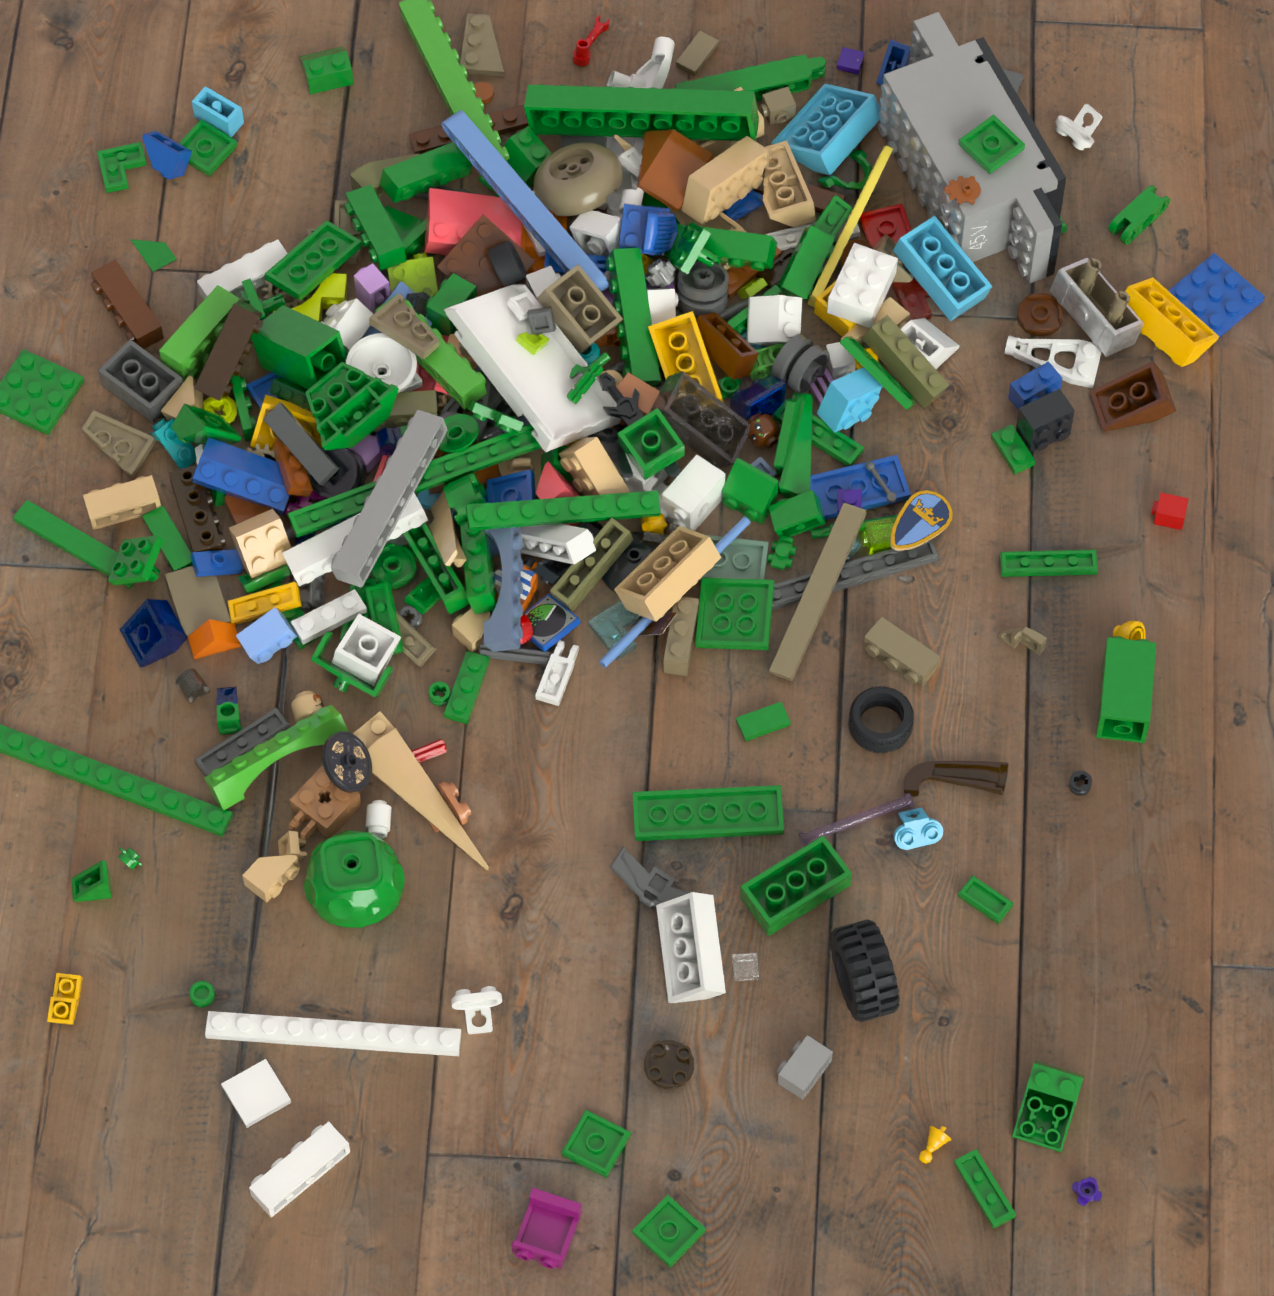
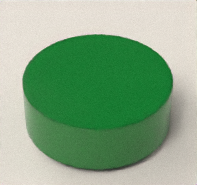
[189,981,215,1008]

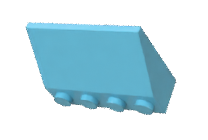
[771,84,881,175]

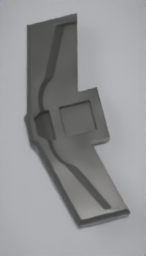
[610,846,688,908]

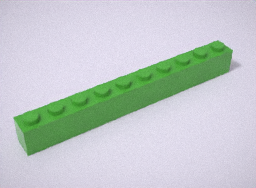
[398,0,510,180]

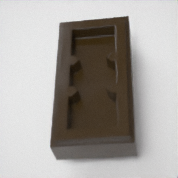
[756,247,794,289]

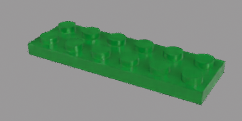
[632,785,784,841]

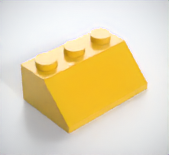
[250,395,323,451]

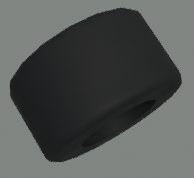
[488,240,526,287]

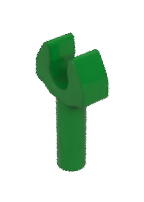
[569,352,611,379]

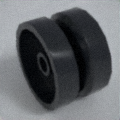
[307,448,367,498]

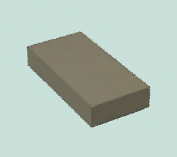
[676,31,719,76]

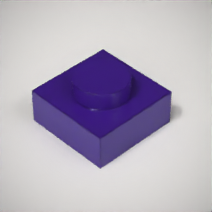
[837,489,862,515]

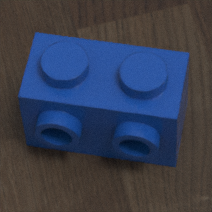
[1008,361,1063,411]

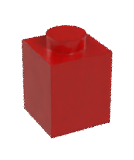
[1151,492,1189,530]

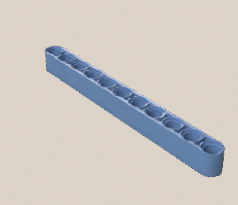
[441,110,609,292]

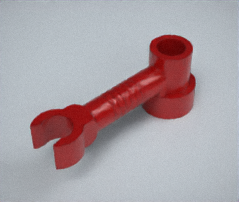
[572,15,610,66]

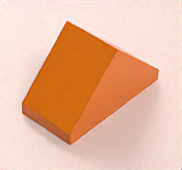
[188,619,241,659]

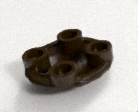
[644,1040,694,1089]

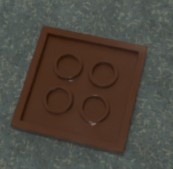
[436,214,535,297]

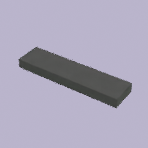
[264,403,339,485]
[194,708,290,777]

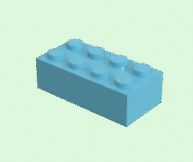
[893,216,993,322]

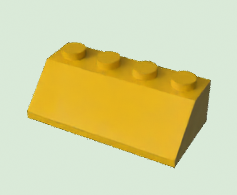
[1125,277,1220,367]
[648,311,725,415]

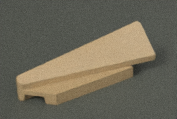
[429,490,467,567]

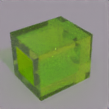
[861,517,894,555]

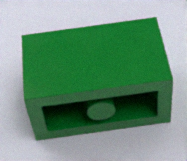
[768,490,826,537]

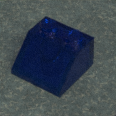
[730,375,786,429]
[120,599,188,667]

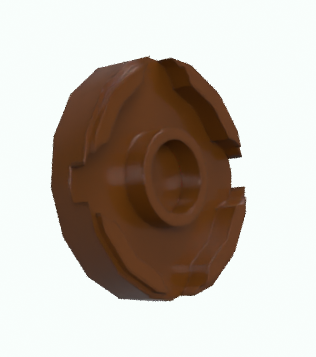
[1017,293,1064,336]

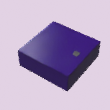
[837,47,865,75]

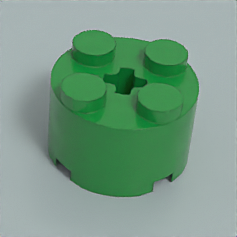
[443,472,489,526]

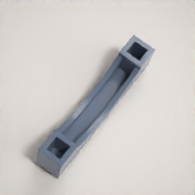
[484,527,523,652]

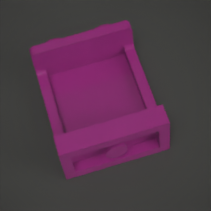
[512,1188,582,1269]

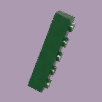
[269,377,311,412]

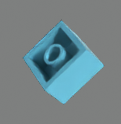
[817,367,883,433]

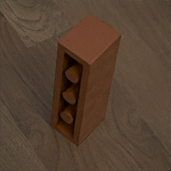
[91,260,164,349]

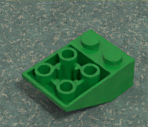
[1012,1060,1085,1152]

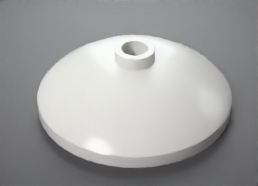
[346,333,417,394]

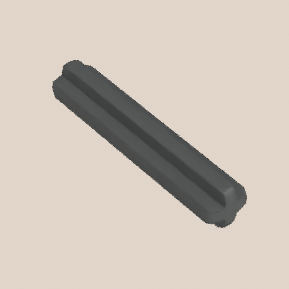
[479,643,551,665]

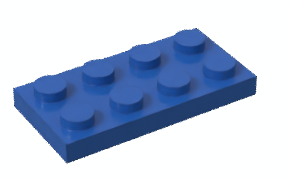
[810,455,911,520]

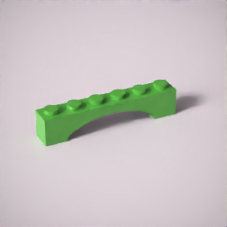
[204,705,349,810]

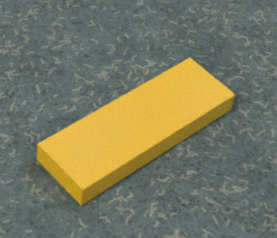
[228,582,302,625]

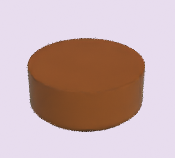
[474,82,494,105]

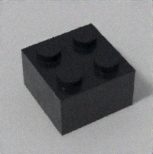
[1016,389,1075,453]

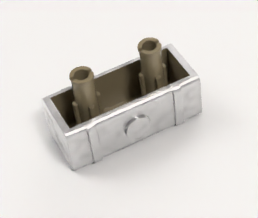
[1050,258,1144,357]

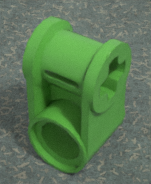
[750,343,784,381]

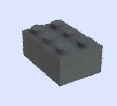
[98,340,183,424]

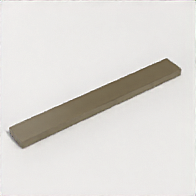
[769,503,867,681]

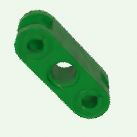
[1108,185,1171,245]

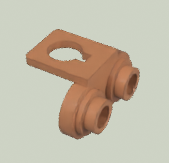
[427,781,472,832]

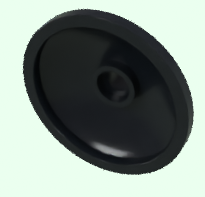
[601,532,661,593]

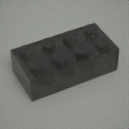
[649,371,751,469]

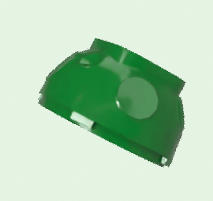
[304,830,405,928]

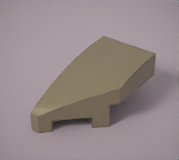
[998,627,1047,656]

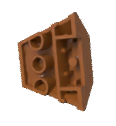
[637,129,714,212]

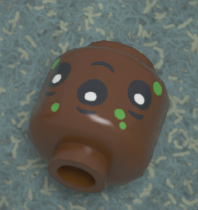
[745,413,780,449]

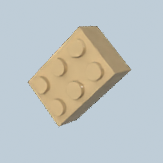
[558,437,630,496]

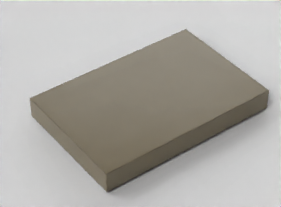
[165,566,231,639]

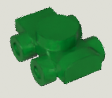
[767,536,797,570]

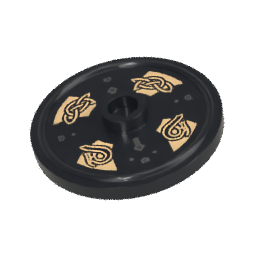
[322,731,372,793]

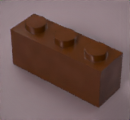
[697,312,759,379]

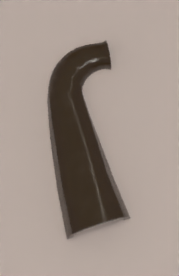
[904,761,1009,797]

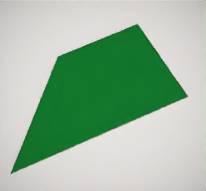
[130,239,177,272]

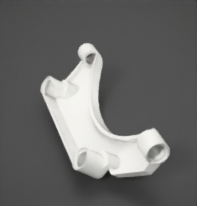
[598,37,675,219]

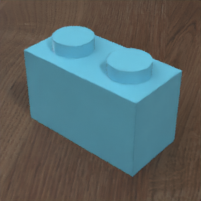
[192,86,244,137]

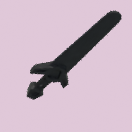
[599,372,681,478]
[587,427,633,478]

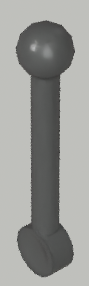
[866,461,896,503]

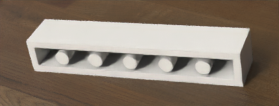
[282,493,428,586]

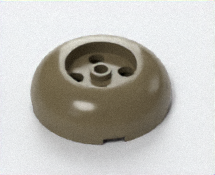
[533,142,624,216]

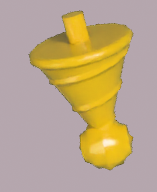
[919,1126,951,1164]

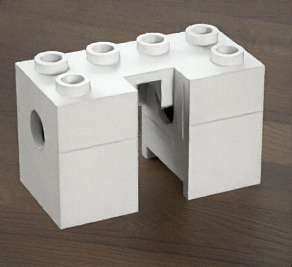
[622,455,725,531]

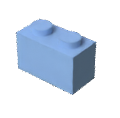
[236,607,298,665]

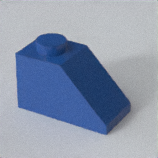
[142,131,192,179]

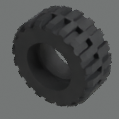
[830,919,900,1022]

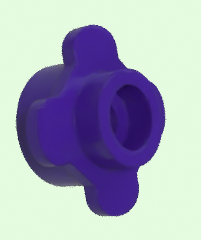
[1072,1177,1102,1206]

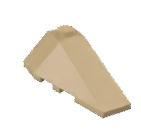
[763,140,816,228]

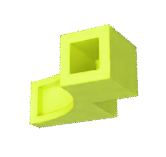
[273,273,348,322]

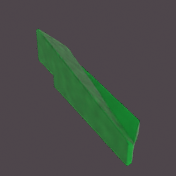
[774,393,813,498]

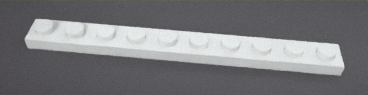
[205,1011,462,1056]

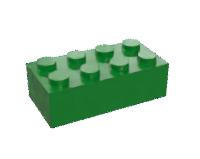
[740,835,852,936]

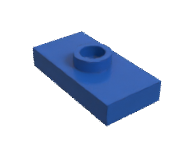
[190,549,243,577]

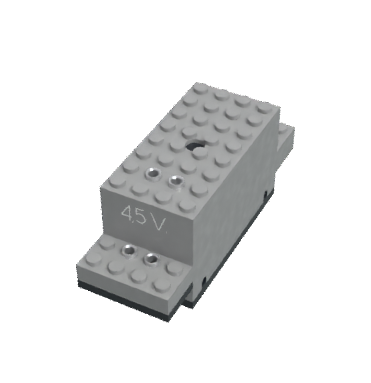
[878,12,1066,284]

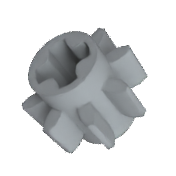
[646,259,676,288]

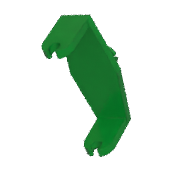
[310,631,393,697]

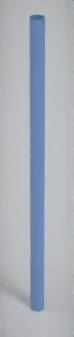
[599,516,751,668]

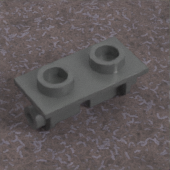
[300,573,326,612]

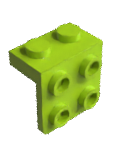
[387,253,438,303]

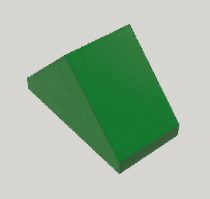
[71,860,112,902]

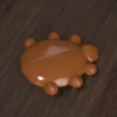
[944,176,981,205]

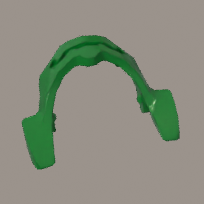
[817,150,872,190]

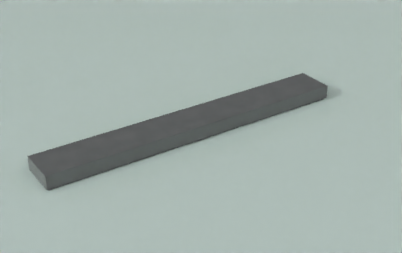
[772,539,939,611]

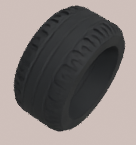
[848,686,914,753]

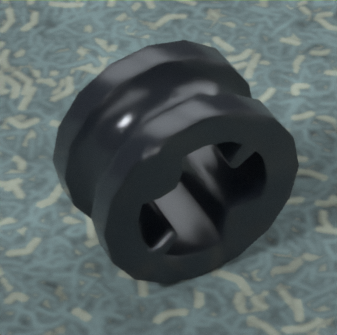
[1069,771,1092,796]

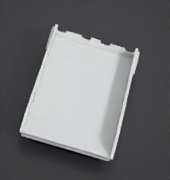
[444,284,621,452]

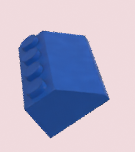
[192,437,290,515]

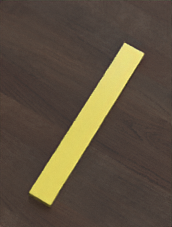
[808,145,893,308]

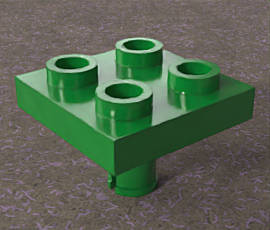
[669,222,717,274]
[241,278,287,320]
[108,535,164,585]

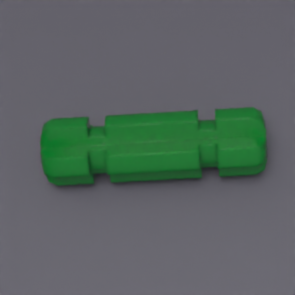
[566,361,603,404]

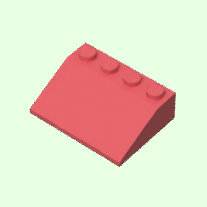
[424,188,522,255]

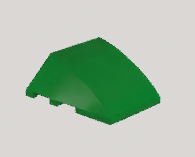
[305,362,399,450]

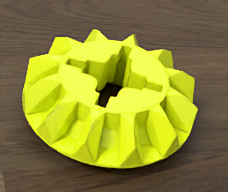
[203,396,238,424]

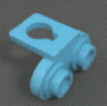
[894,808,943,850]

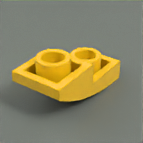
[47,973,83,1025]

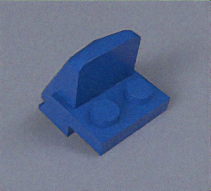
[618,203,678,255]

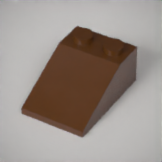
[1090,362,1176,432]

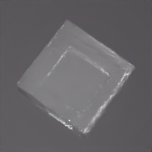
[732,953,759,981]

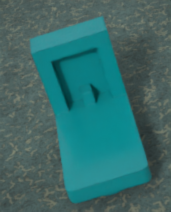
[149,419,197,469]

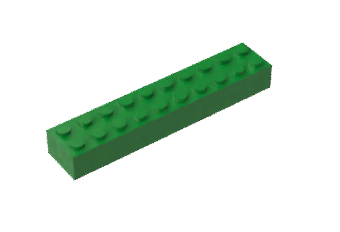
[524,84,759,141]

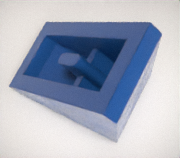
[876,40,911,85]

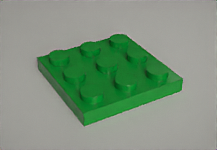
[0,349,84,435]
[695,578,775,650]

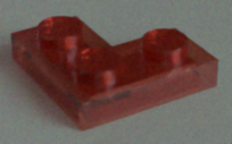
[893,277,932,321]

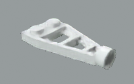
[1004,336,1101,389]

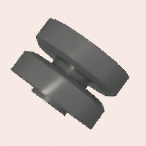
[677,261,729,317]
[771,334,830,393]

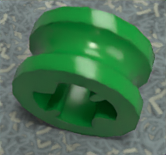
[428,682,451,706]

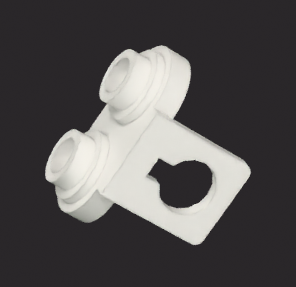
[1055,104,1102,150]
[451,986,502,1034]

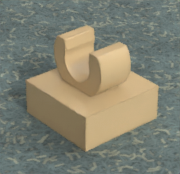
[278,831,307,860]

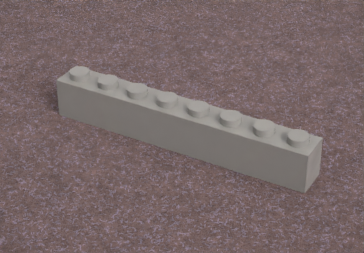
[331,410,448,588]

